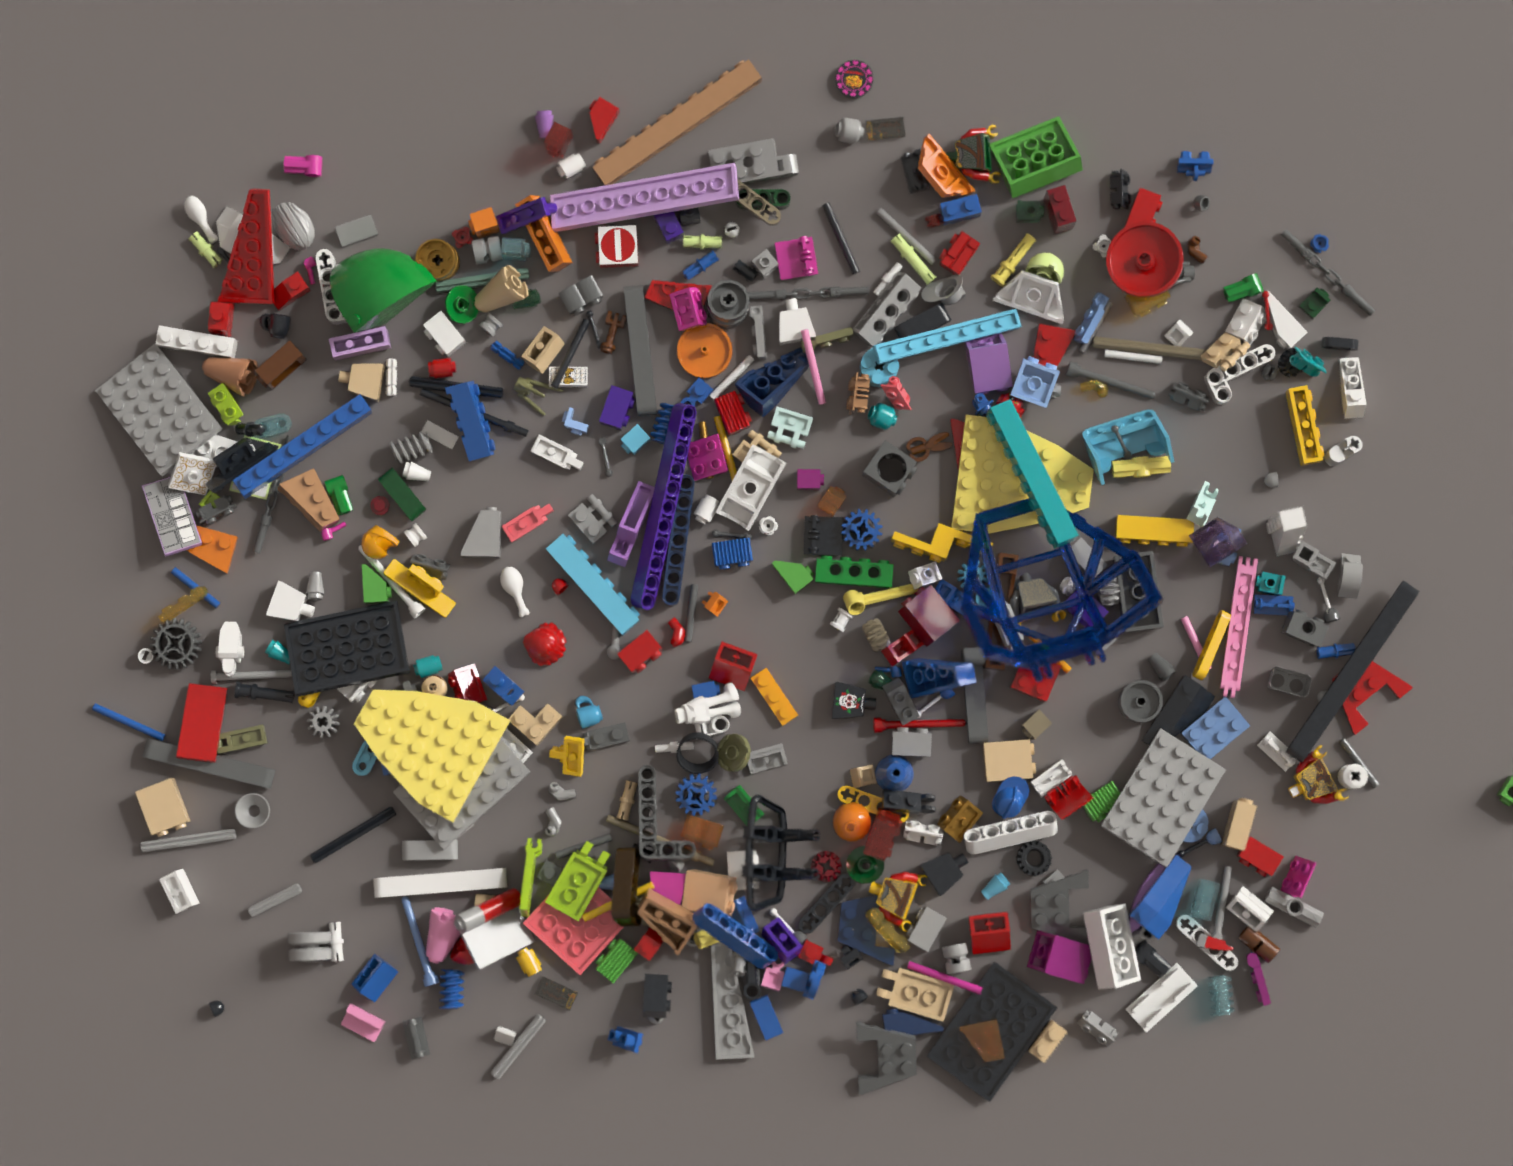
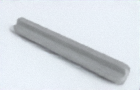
[491,1014,546,1079]

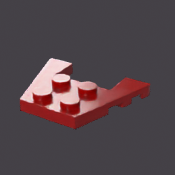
[1332,661,1413,735]

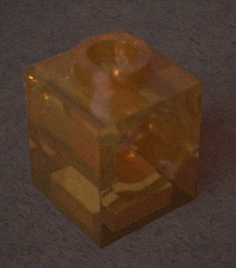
[817,486,847,517]

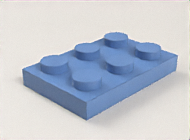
[1181,697,1250,759]

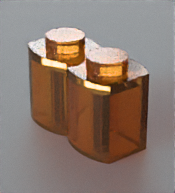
[681,814,724,850]

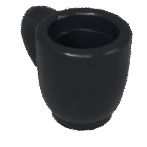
[259,313,291,339]

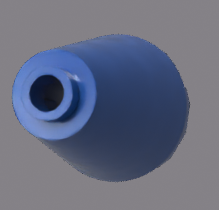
[875,755,914,791]

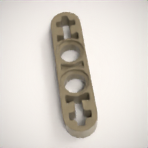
[736,179,781,226]

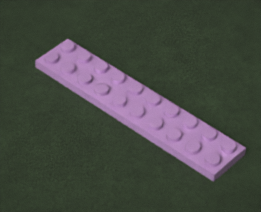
[550,163,739,232]

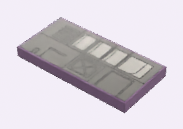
[142,477,202,557]

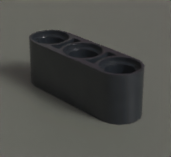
[894,303,951,339]

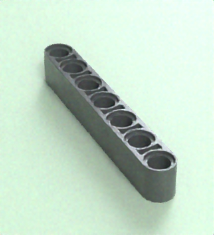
[624,285,657,417]
[142,738,275,789]

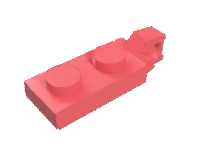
[501,504,554,543]

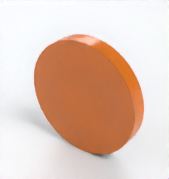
[677,323,732,379]

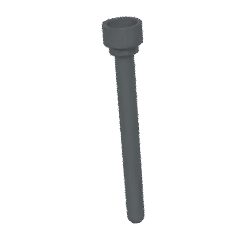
[1066,361,1155,399]

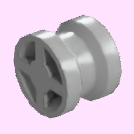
[479,313,503,337]

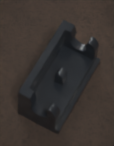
[901,149,929,194]

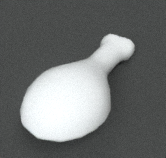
[184,196,218,244]
[500,567,530,618]

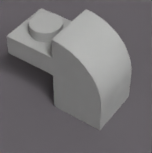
[1293,541,1336,580]
[1338,553,1363,599]

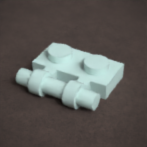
[767,407,813,449]

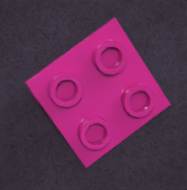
[775,236,818,280]
[688,434,728,481]
[1280,856,1316,898]

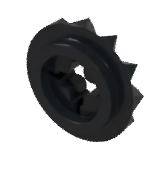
[1278,348,1303,378]

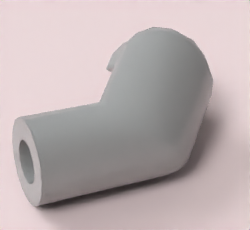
[549,782,576,801]
[545,807,562,837]

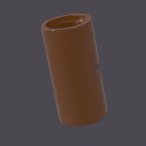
[1238,926,1280,963]

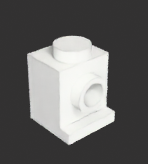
[908,561,942,590]

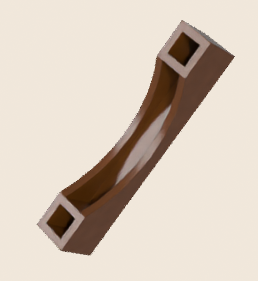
[983,553,1019,671]

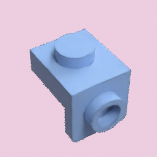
[562,408,589,436]

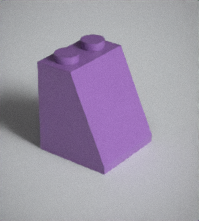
[964,333,1013,394]

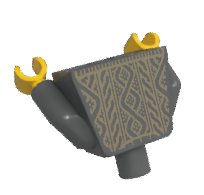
[1010,573,1066,627]

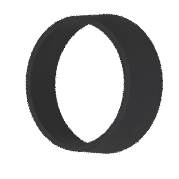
[676,732,719,774]

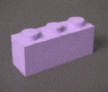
[329,326,391,360]

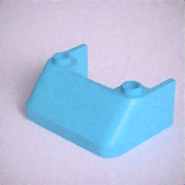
[1082,410,1174,485]

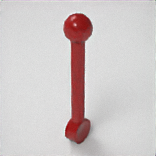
[1262,291,1273,330]

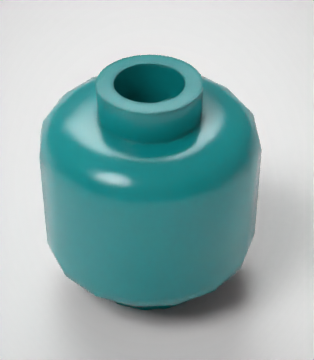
[867,402,897,430]

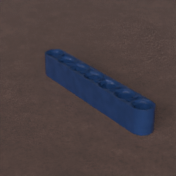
[662,474,695,607]

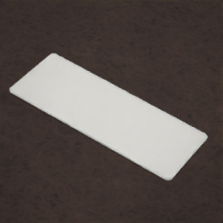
[421,420,459,449]

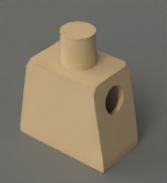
[339,364,385,402]

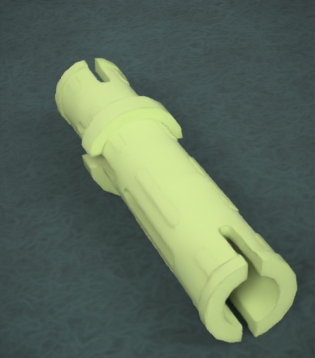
[890,234,936,285]

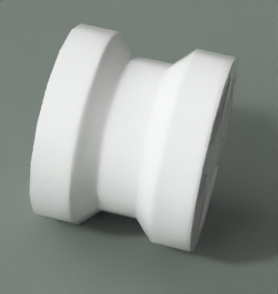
[404,523,427,547]

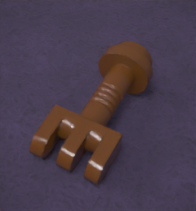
[600,311,627,354]

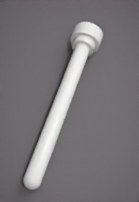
[358,545,426,619]

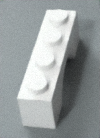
[156,326,238,358]

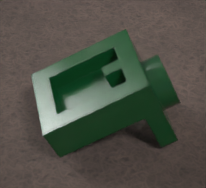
[1299,288,1331,319]

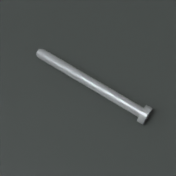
[211,670,292,684]

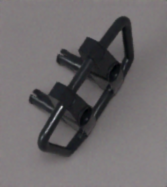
[741,794,820,911]

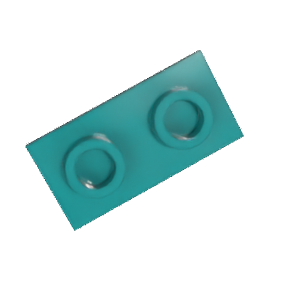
[1290,346,1327,377]

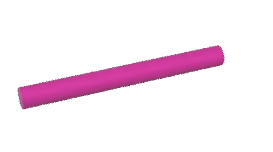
[907,961,983,995]

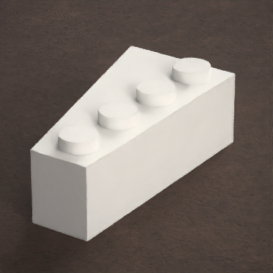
[1266,507,1306,556]

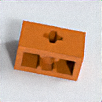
[468,207,500,239]

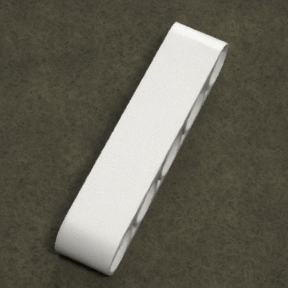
[964,811,1058,854]

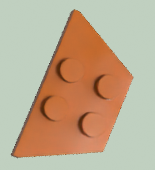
[918,134,976,198]

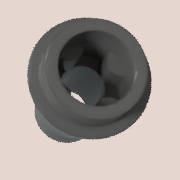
[1148,653,1176,681]

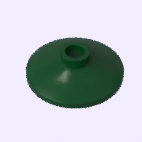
[846,846,885,884]

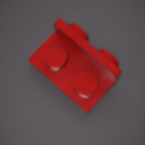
[448,664,487,703]

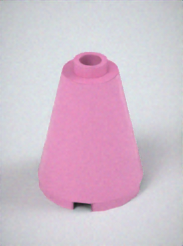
[426,907,461,964]

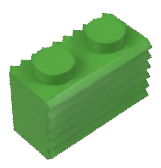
[1082,781,1120,822]
[596,938,638,984]

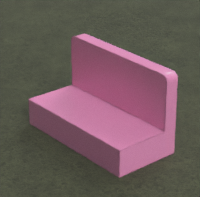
[341,1004,386,1042]

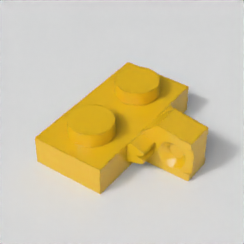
[549,736,584,777]

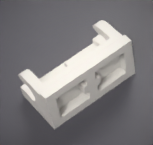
[1030,759,1072,798]
[159,869,199,914]

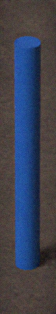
[92,703,165,741]

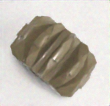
[862,618,890,652]

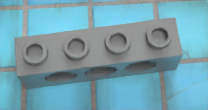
[852,271,921,347]

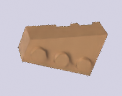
[277,468,340,532]
[637,888,697,956]

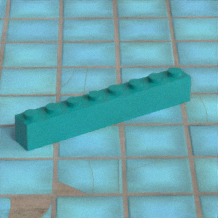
[986,399,1079,549]

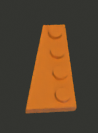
[186,525,238,574]

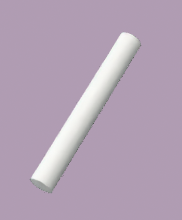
[1104,350,1162,364]
[709,355,754,400]

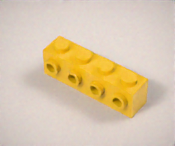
[1285,385,1324,466]

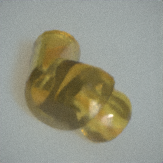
[1080,380,1108,398]

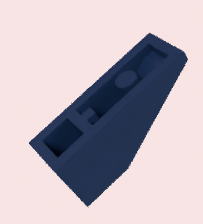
[882,1009,944,1035]

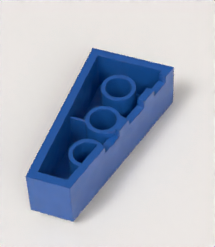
[445,381,496,461]
[902,658,976,699]

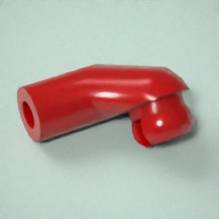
[668,617,685,647]

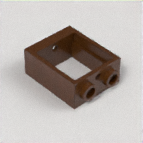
[255,340,307,390]

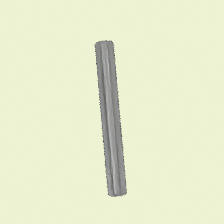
[141,829,236,852]

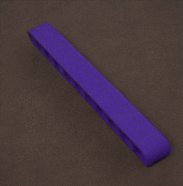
[630,403,697,610]

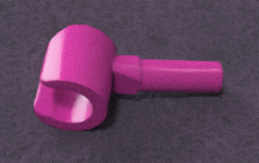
[304,256,316,284]
[322,522,347,541]

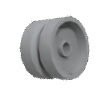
[288,931,332,962]

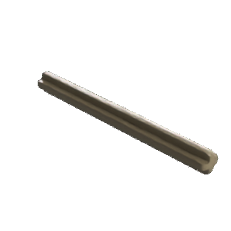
[1092,336,1206,360]

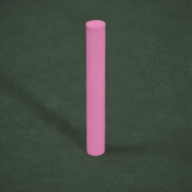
[1181,616,1212,669]

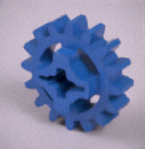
[841,509,883,551]
[675,773,717,816]

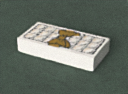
[549,367,588,387]

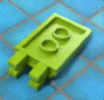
[520,838,542,917]
[545,841,610,921]

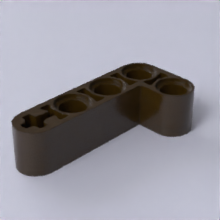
[611,847,642,927]

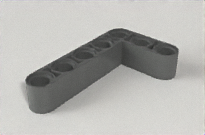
[961,647,988,744]
[638,765,696,862]

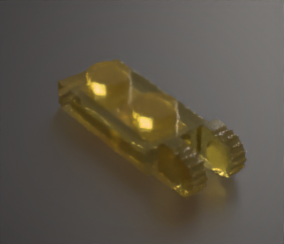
[158,586,208,622]
[865,908,910,953]

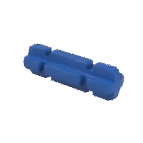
[490,341,525,370]

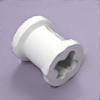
[830,608,854,633]

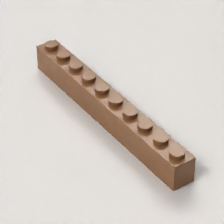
[593,59,762,186]

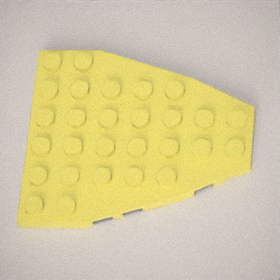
[951,415,1094,534]
[354,690,510,823]

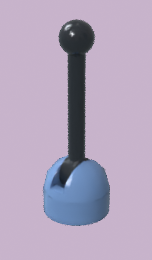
[1177,828,1223,858]

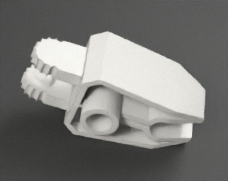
[216,622,244,677]

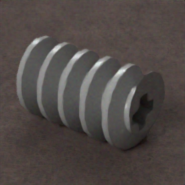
[390,431,433,464]

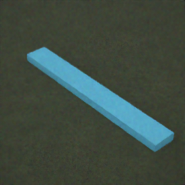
[873,309,1022,365]

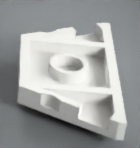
[993,270,1064,324]

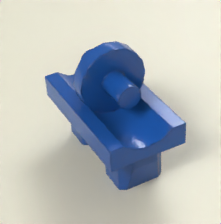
[1177,151,1214,181]
[608,1026,643,1053]

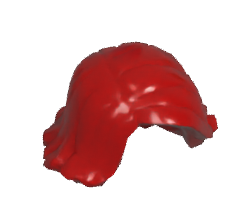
[523,622,567,666]

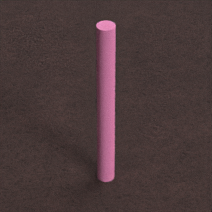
[801,329,826,405]

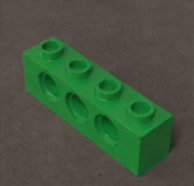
[815,556,894,589]

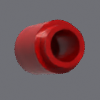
[428,358,456,378]

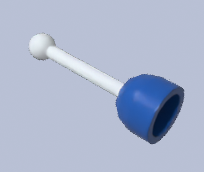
[917,689,956,718]

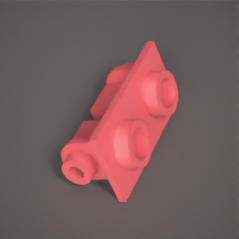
[881,376,911,410]

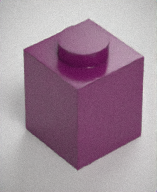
[797,469,824,490]

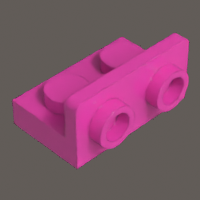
[670,287,707,331]

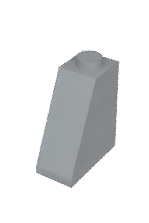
[461,507,501,558]

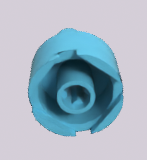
[860,348,899,387]

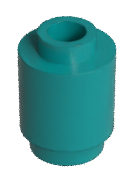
[413,655,443,678]

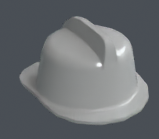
[921,275,965,305]

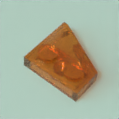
[960,1019,1005,1062]

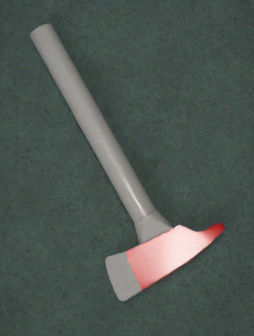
[1197,866,1234,951]

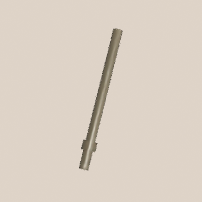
[606,815,715,866]

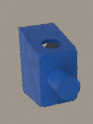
[483,666,525,706]

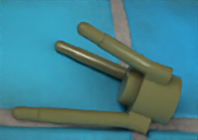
[514,377,564,416]

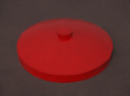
[1106,221,1184,298]

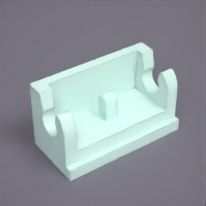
[1186,481,1218,527]

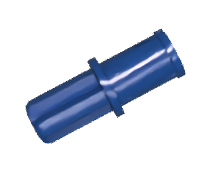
[682,250,719,280]
[1316,643,1356,659]

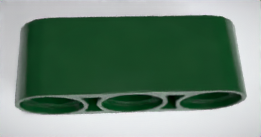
[735,189,791,210]
[378,467,427,521]

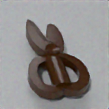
[906,432,952,462]

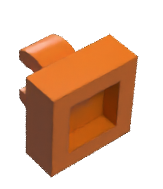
[702,592,728,617]

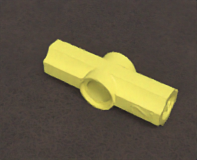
[1112,456,1171,478]

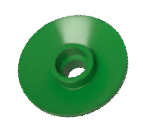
[445,285,479,324]

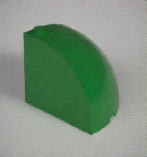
[330,248,437,333]

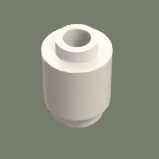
[556,153,586,179]
[693,494,719,524]

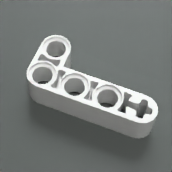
[316,249,347,325]
[1204,344,1275,405]

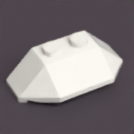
[216,206,290,264]

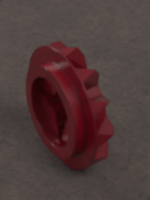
[811,851,842,882]

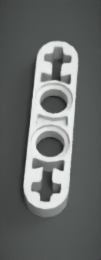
[1176,915,1238,971]

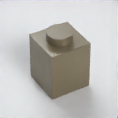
[1021,709,1052,739]

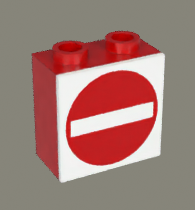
[595,225,639,268]

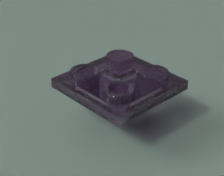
[1189,517,1248,568]

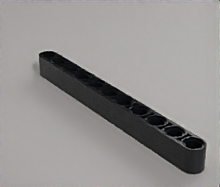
[1286,580,1420,763]

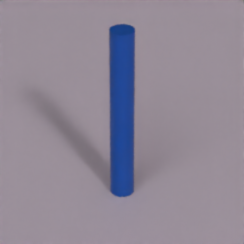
[171,567,220,608]

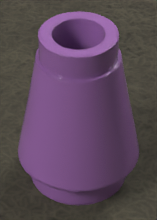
[535,111,554,138]

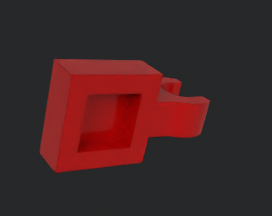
[798,940,834,966]

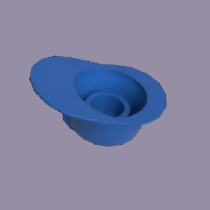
[992,776,1029,819]

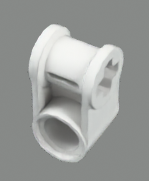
[692,716,730,740]

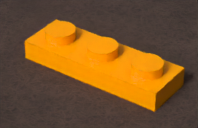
[750,668,798,726]

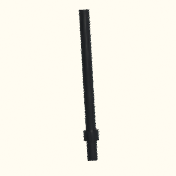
[420,388,529,437]

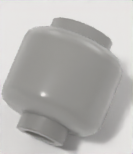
[835,118,864,144]

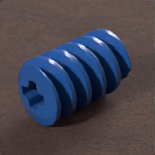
[650,403,673,444]
[439,969,465,1009]

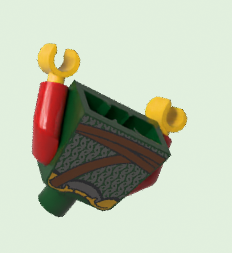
[946,125,1000,184]

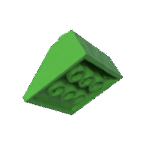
[990,116,1083,198]

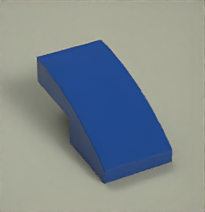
[935,579,976,617]
[750,995,783,1040]

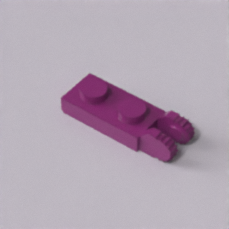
[1247,952,1271,1006]

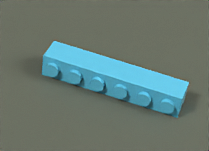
[546,534,640,635]

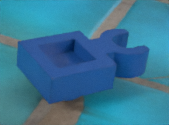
[681,377,714,407]

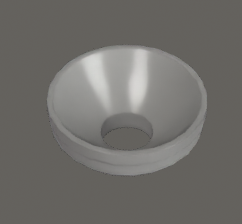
[235,793,270,828]

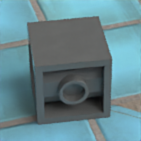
[862,440,917,497]

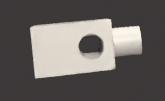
[779,299,816,345]
[266,580,315,621]

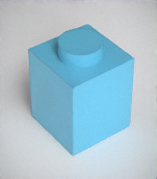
[621,424,651,455]

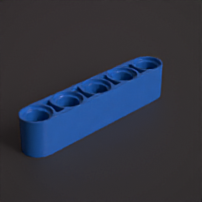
[692,903,778,969]

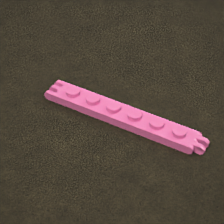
[1220,556,1258,698]

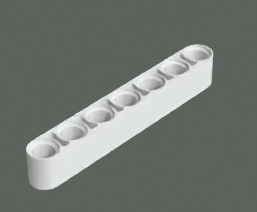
[373,868,507,898]

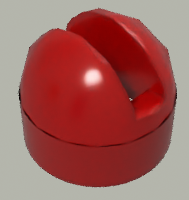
[552,578,569,595]

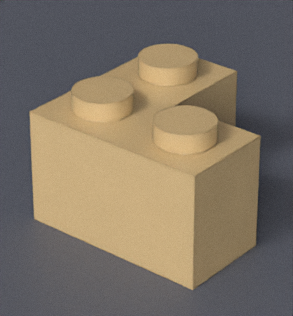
[508,703,563,746]

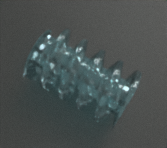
[1207,975,1235,1016]

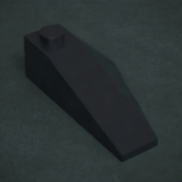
[1141,675,1215,745]

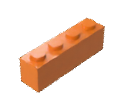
[515,195,573,272]

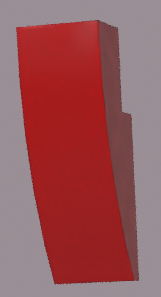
[881,630,924,667]

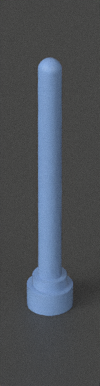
[401,896,439,987]

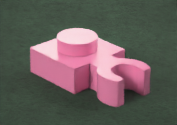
[761,962,785,992]

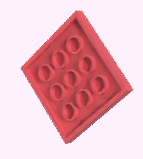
[523,887,624,975]

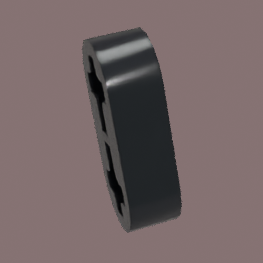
[1322,337,1359,351]

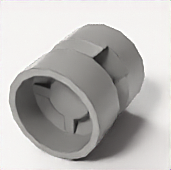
[472,236,503,265]
[942,942,971,974]

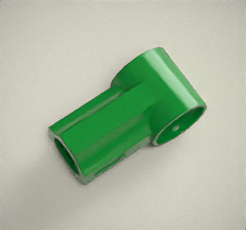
[1223,273,1264,303]
[325,475,354,516]

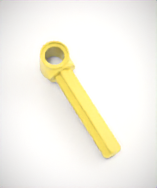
[843,584,919,615]

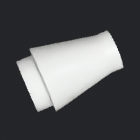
[402,462,431,482]

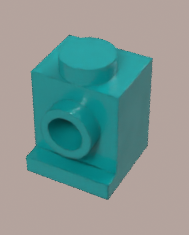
[1255,572,1286,596]

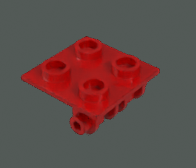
[1044,775,1093,820]

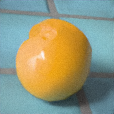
[361,525,399,559]

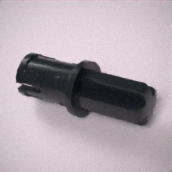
[235,422,266,437]

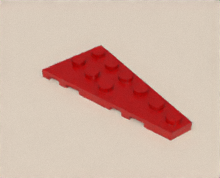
[217,189,275,304]

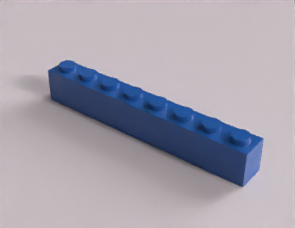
[233,394,372,499]

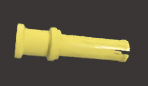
[990,233,1036,287]

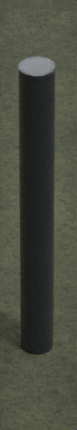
[822,203,860,275]
[551,319,590,389]

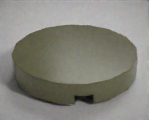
[717,733,751,772]

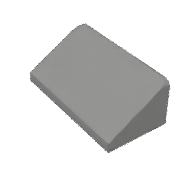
[335,215,378,247]

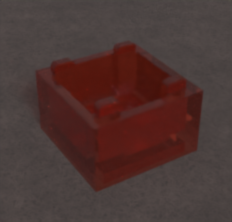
[863,807,902,861]

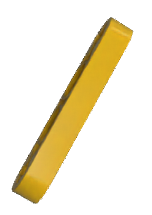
[1192,610,1231,681]
[837,786,909,823]

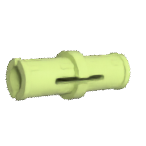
[188,232,223,268]
[683,234,722,250]

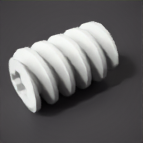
[1337,764,1368,789]

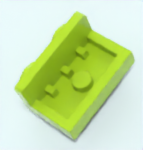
[208,383,243,426]

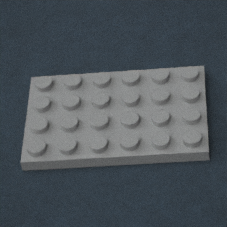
[95,343,222,477]
[1100,728,1226,868]
[393,739,531,850]

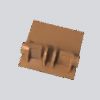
[846,372,870,415]

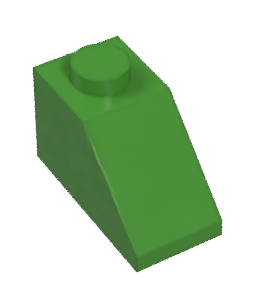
[772,561,814,594]
[362,564,392,604]

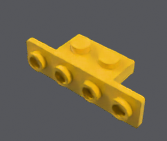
[383,559,456,618]

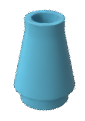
[981,872,1010,900]

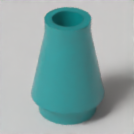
[264,640,290,664]

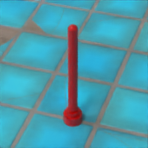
[873,717,966,733]

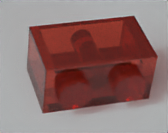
[544,122,573,158]

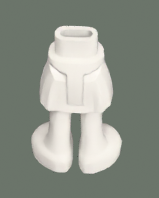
[675,683,741,724]

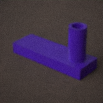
[496,197,558,234]

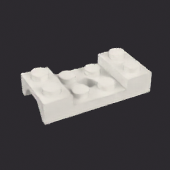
[715,444,787,531]

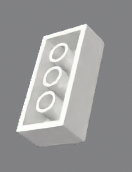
[1083,904,1141,989]

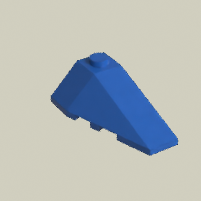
[1128,855,1192,940]

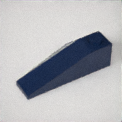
[735,347,809,417]

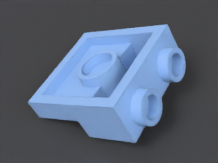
[1010,356,1060,408]

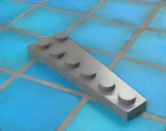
[711,942,754,1059]

